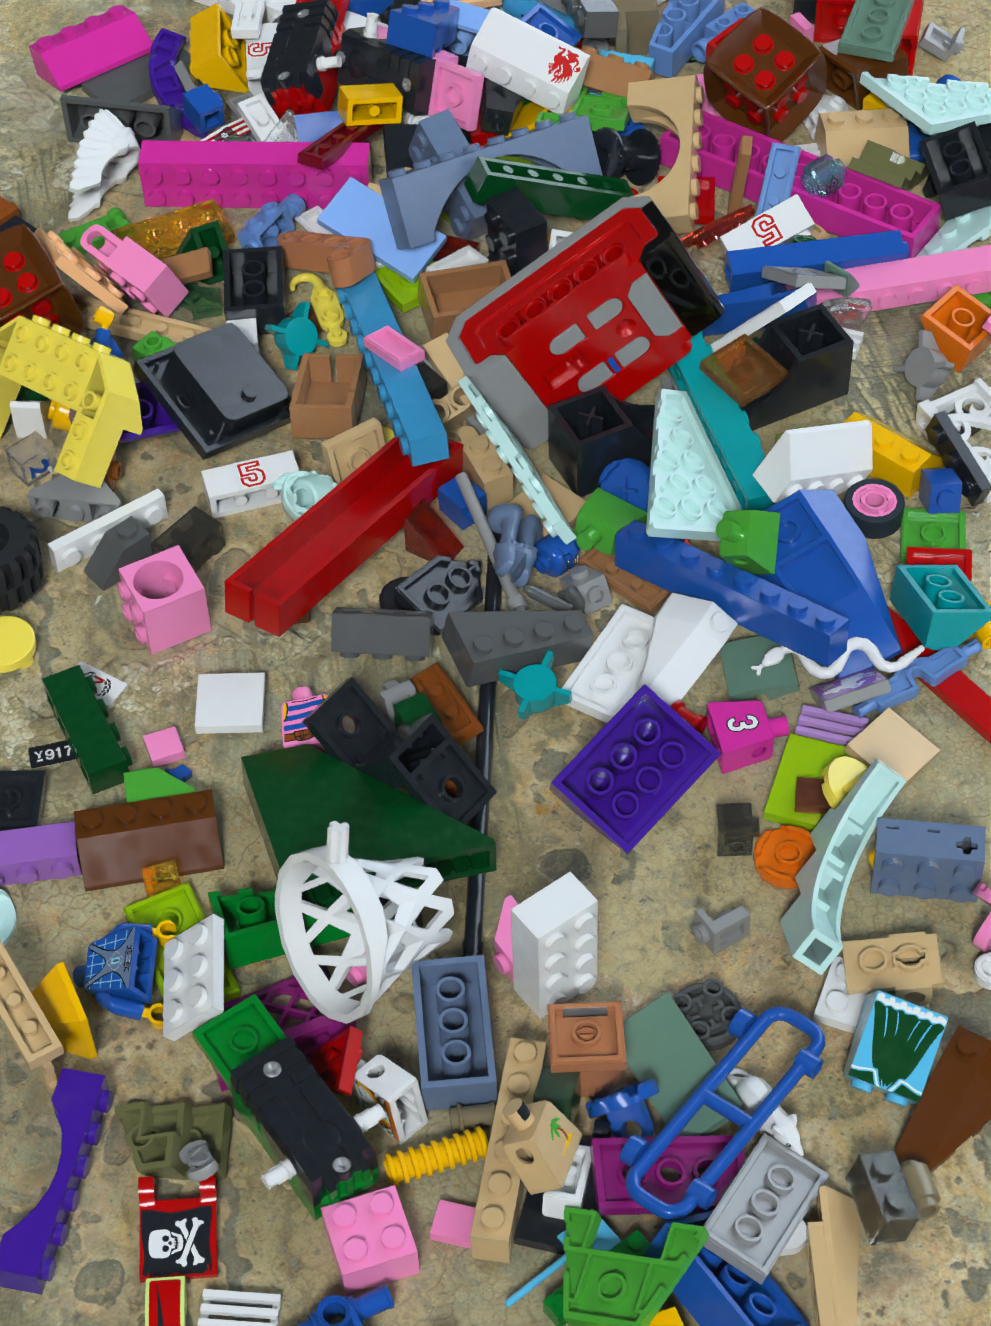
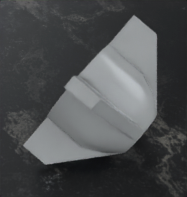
[893,330,955,401]

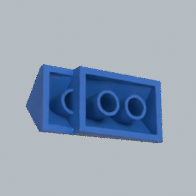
[697,281,817,336]

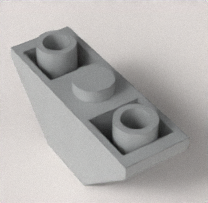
[28,474,122,523]

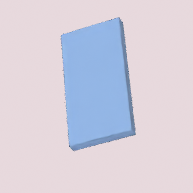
[317,177,447,284]

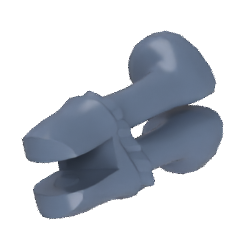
[487,504,543,587]

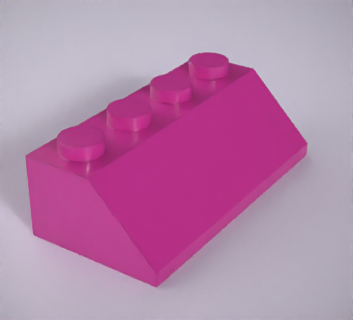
[29,5,153,92]

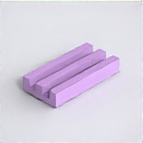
[795,705,869,747]

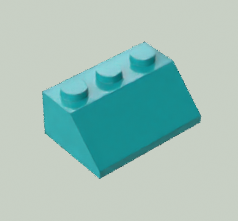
[889,565,991,650]

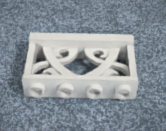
[915,378,991,504]

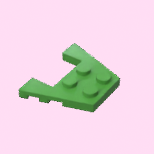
[535,86,631,132]
[563,1206,709,1326]

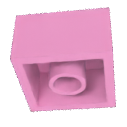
[321,1185,420,1296]

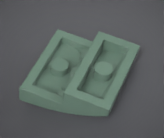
[720,636,800,702]

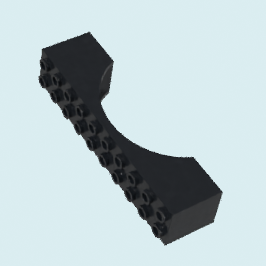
[548,303,854,497]

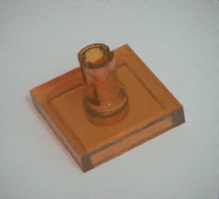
[699,334,788,407]

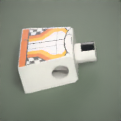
[354,1054,428,1145]

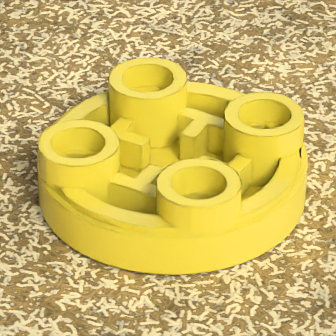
[0,616,37,673]

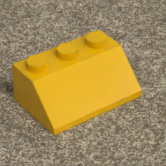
[189,3,249,93]
[843,412,944,498]

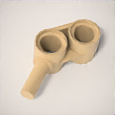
[432,373,476,432]

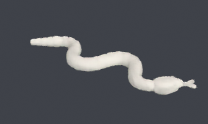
[751,636,925,679]

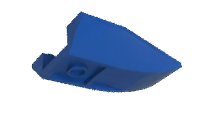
[727,490,902,679]

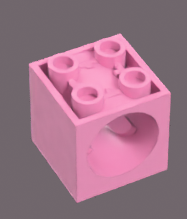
[117,545,212,655]

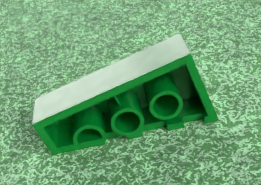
[208,886,354,970]

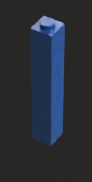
[724,230,909,292]

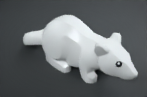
[726,1068,804,1157]

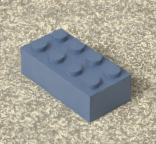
[409,109,488,244]
[412,955,497,1111]

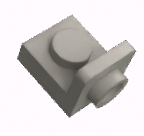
[692,905,751,954]

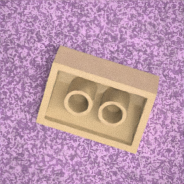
[814,108,910,168]

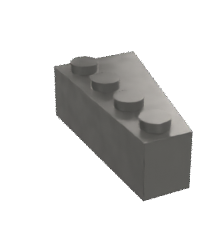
[442,610,594,688]

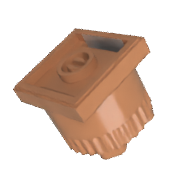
[547,1001,626,1098]

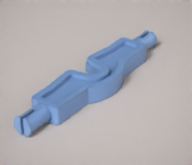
[852,639,982,719]

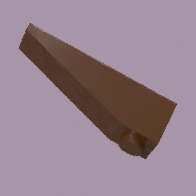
[890,1026,991,1173]

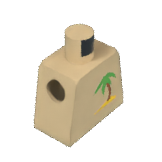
[502,1098,583,1195]

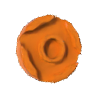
[753,825,816,889]

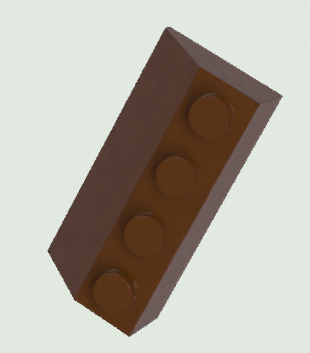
[74,789,224,892]

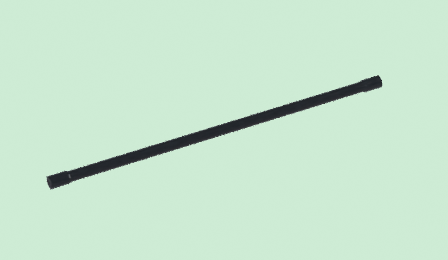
[461,511,502,957]

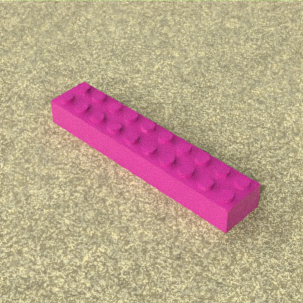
[660,111,941,258]

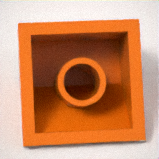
[921,284,991,373]

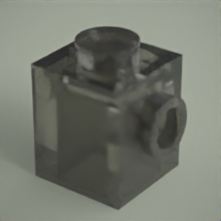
[715,803,760,856]

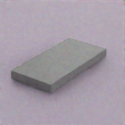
[704,1133,829,1285]

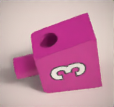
[706,701,789,774]

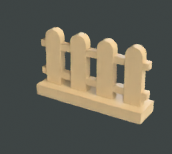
[0,940,64,1094]

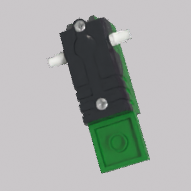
[192,994,386,1221]

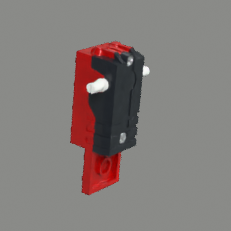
[246,0,350,122]

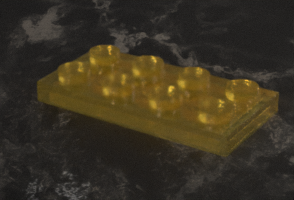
[110,199,235,260]

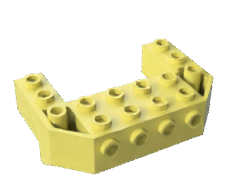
[0,314,143,488]

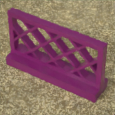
[196,965,357,1092]

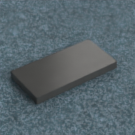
[81,49,191,103]

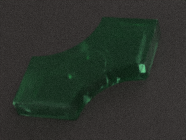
[179,282,223,320]

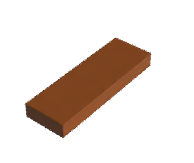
[410,662,484,746]

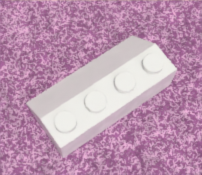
[753,420,873,503]

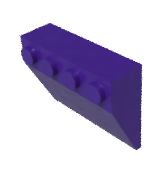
[549,684,721,854]

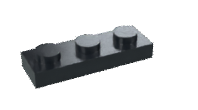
[925,410,991,506]

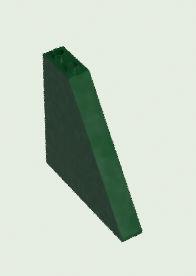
[241,744,497,907]

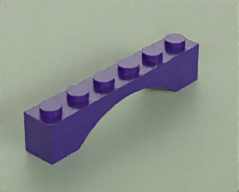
[0,1068,113,1295]

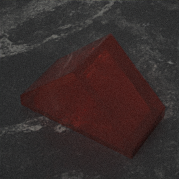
[403,499,464,561]

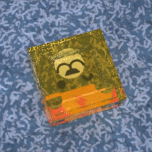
[141,860,181,898]

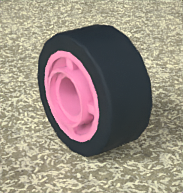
[844,479,905,539]

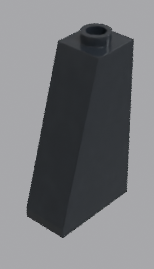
[480,77,527,136]

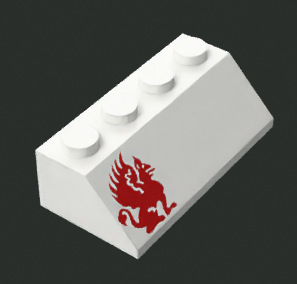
[466,7,590,114]

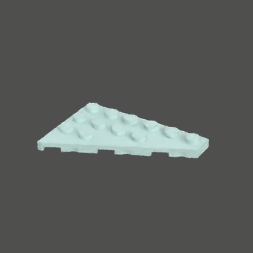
[859,72,991,135]
[646,389,743,541]

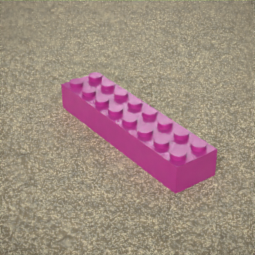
[138,140,373,209]

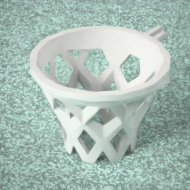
[275,821,454,1024]

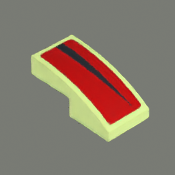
[145,1276,187,1326]

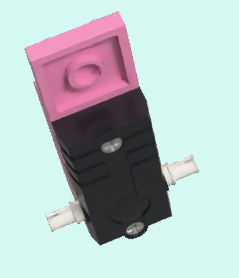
[334,13,485,131]

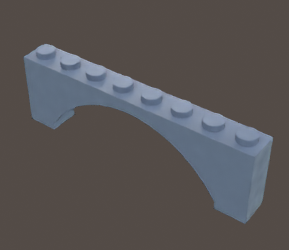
[378,111,603,249]

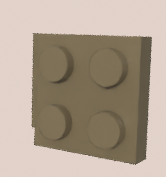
[607,0,658,55]

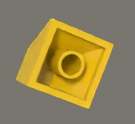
[31,962,98,1060]

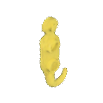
[289,273,348,347]

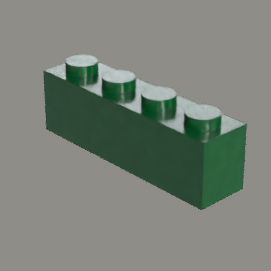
[42,665,133,794]

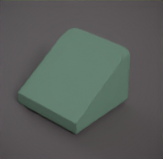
[824,260,860,298]

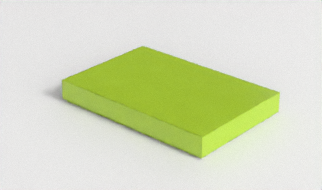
[763,733,852,831]

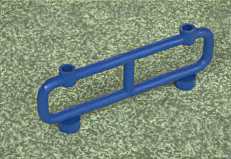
[619,1006,825,1220]

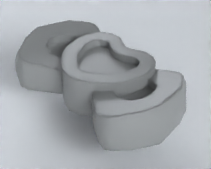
[179,1140,219,1182]

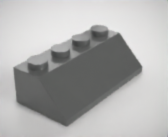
[60,95,183,149]

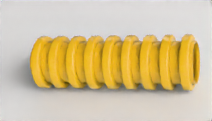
[383,1126,489,1187]

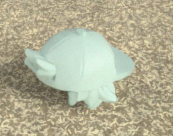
[271,470,338,522]

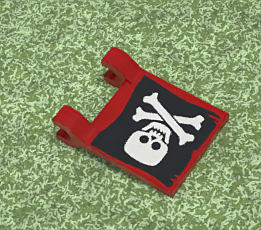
[138,1174,218,1283]

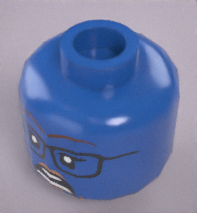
[534,534,580,578]

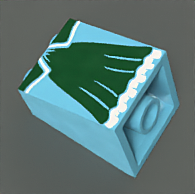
[842,990,949,1108]

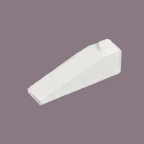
[636,593,738,706]

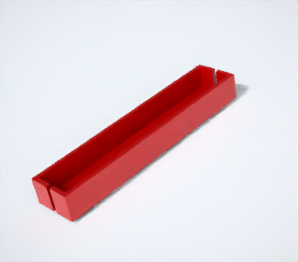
[225,437,464,637]

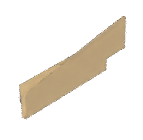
[806,1186,861,1326]

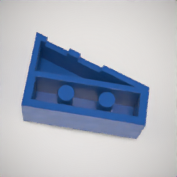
[386,0,460,58]

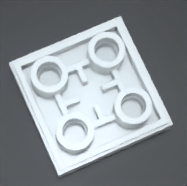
[195,672,266,734]

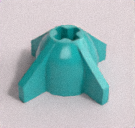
[265,302,329,371]
[498,650,572,720]

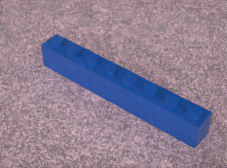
[615,520,849,667]

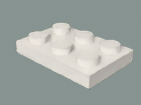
[163,914,224,1041]

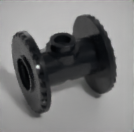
[593,127,661,186]

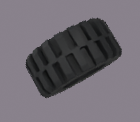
[0,506,44,615]

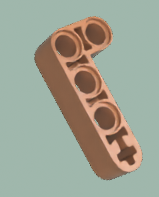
[277,231,376,288]

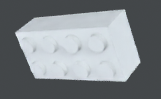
[511,872,598,1019]

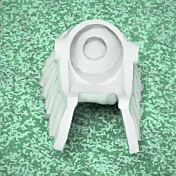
[68,109,140,222]

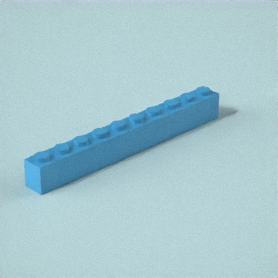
[335,272,449,467]

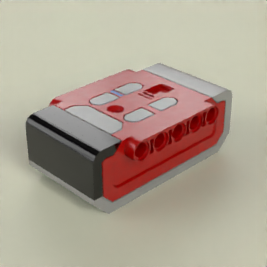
[446,196,724,449]

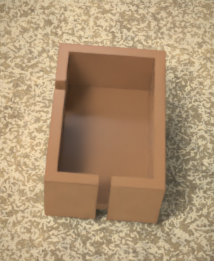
[417,260,511,340]
[289,353,366,439]

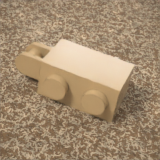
[457,426,514,508]

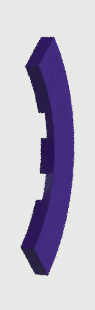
[148,28,216,139]

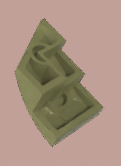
[848,140,929,190]
[115,1101,232,1180]

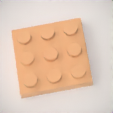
[34,227,128,315]

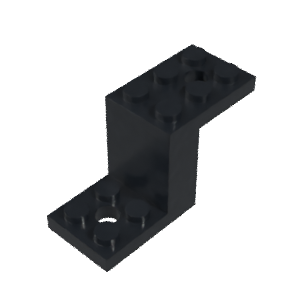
[302,677,497,825]

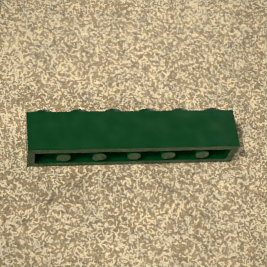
[464,156,634,220]

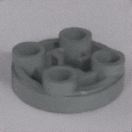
[672,978,742,1051]

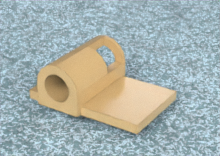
[842,931,943,1007]

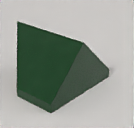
[175,220,228,285]

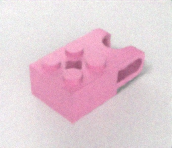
[80,224,189,317]

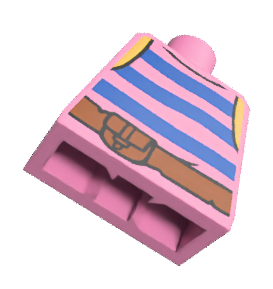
[281,687,346,755]

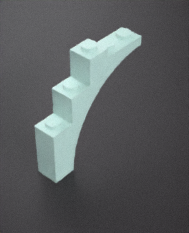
[780,758,906,975]

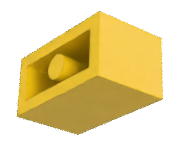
[338,83,403,126]

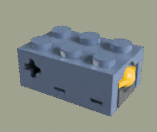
[868,817,986,903]

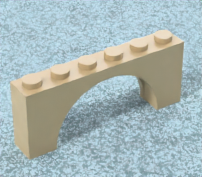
[627,75,705,234]

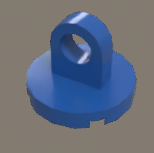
[598,458,650,512]
[585,1078,660,1138]

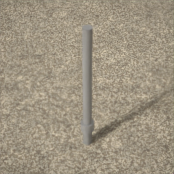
[455,472,529,611]

